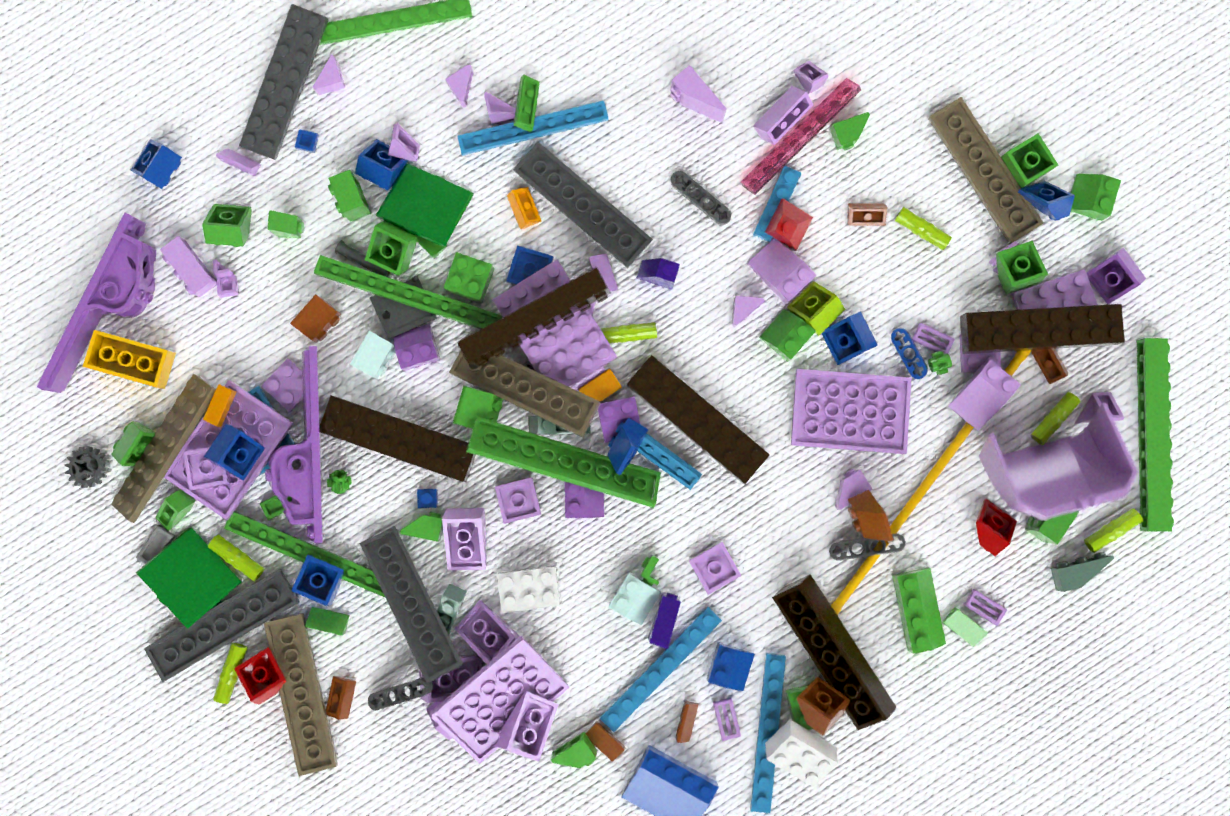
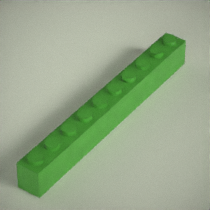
[1136,338,1174,532]

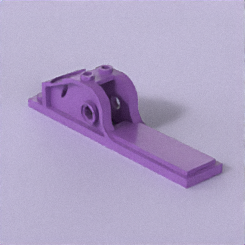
[36,213,157,393]
[265,346,323,543]

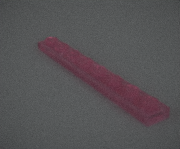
[741,78,861,195]

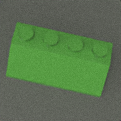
[892,567,946,654]

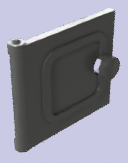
[369,276,437,339]

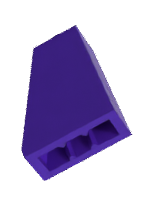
[636,258,680,290]
[648,592,681,649]

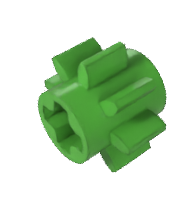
[928,351,952,375]
[327,470,352,494]

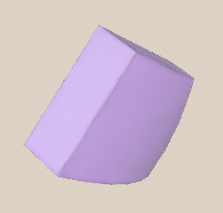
[213,260,239,298]

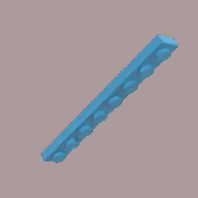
[457,101,609,156]
[600,607,722,732]
[750,653,786,813]

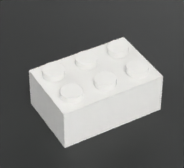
[497,565,561,613]
[765,719,839,787]

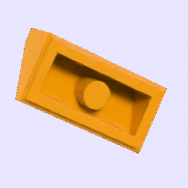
[507,187,541,229]
[578,368,622,402]
[203,384,237,427]

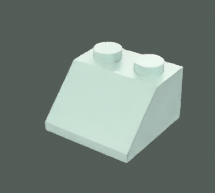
[350,331,396,379]
[609,572,661,626]

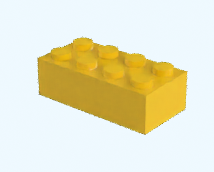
[82,330,176,389]

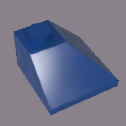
[1018,181,1075,220]

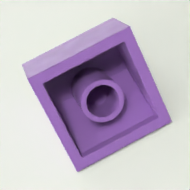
[1087,247,1146,305]
[394,324,441,371]
[598,396,640,443]
[565,482,604,518]

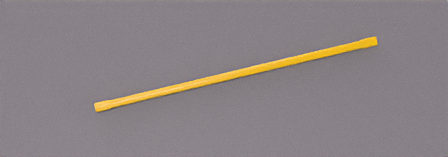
[831,350,1032,616]

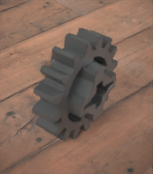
[64,446,110,488]

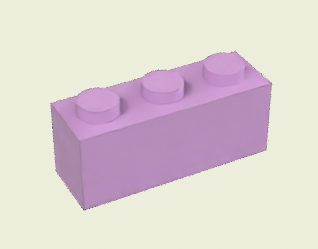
[753,86,814,145]
[160,236,217,297]

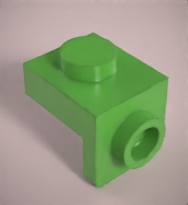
[640,555,659,586]

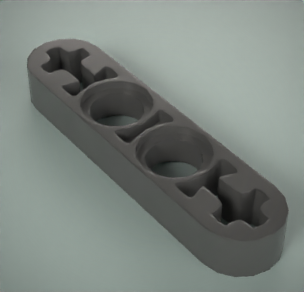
[671,171,732,226]
[829,534,906,561]
[368,677,433,711]

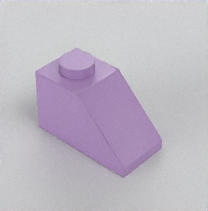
[835,469,873,510]

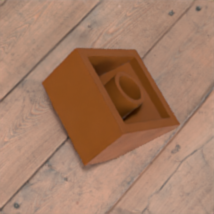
[290,294,342,343]
[847,490,893,541]
[797,676,850,736]

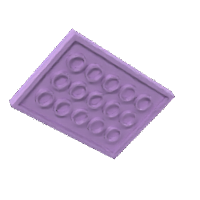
[493,259,618,387]
[791,369,912,454]
[164,380,294,520]
[429,636,569,764]

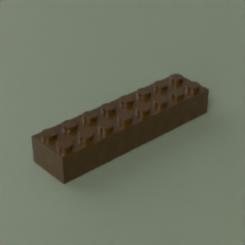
[457,267,611,367]
[960,304,1125,354]
[626,355,770,484]
[319,395,476,482]
[772,574,897,730]

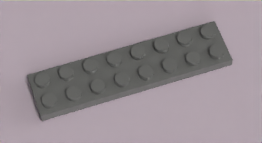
[239,4,329,161]
[513,142,653,269]
[359,526,463,684]
[144,569,300,682]

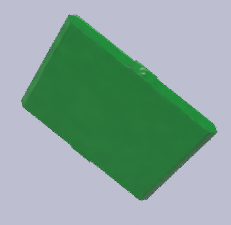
[376,164,474,247]
[136,526,241,629]

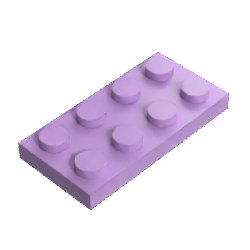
[1011,269,1098,310]

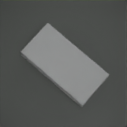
[135,525,175,564]

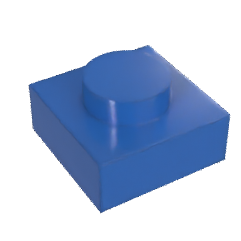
[295,129,319,153]
[417,489,438,509]

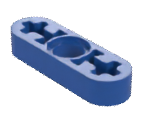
[891,328,928,379]

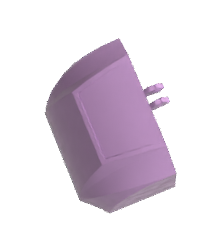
[979,403,1138,520]

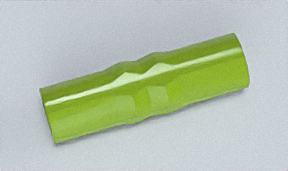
[895,207,952,251]
[600,322,657,344]
[1030,392,1081,445]
[1084,508,1143,553]
[208,534,265,581]
[213,642,248,704]

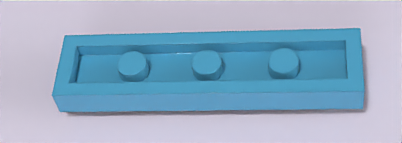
[753,165,802,242]
[638,434,702,490]

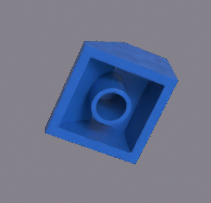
[130,139,182,189]
[354,139,408,190]
[821,312,878,366]
[607,418,649,475]
[203,423,265,481]
[291,555,344,606]
[706,642,755,691]

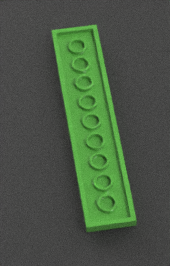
[466,417,661,508]

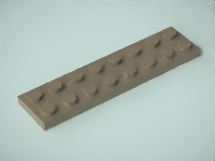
[928,97,1044,245]
[449,351,601,438]
[111,374,216,523]
[264,613,338,776]

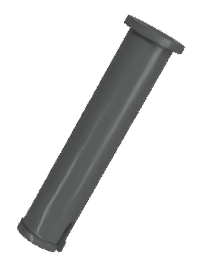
[335,240,391,277]

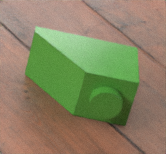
[830,112,870,151]
[267,210,304,239]
[155,489,196,531]
[400,512,443,542]
[551,732,597,768]

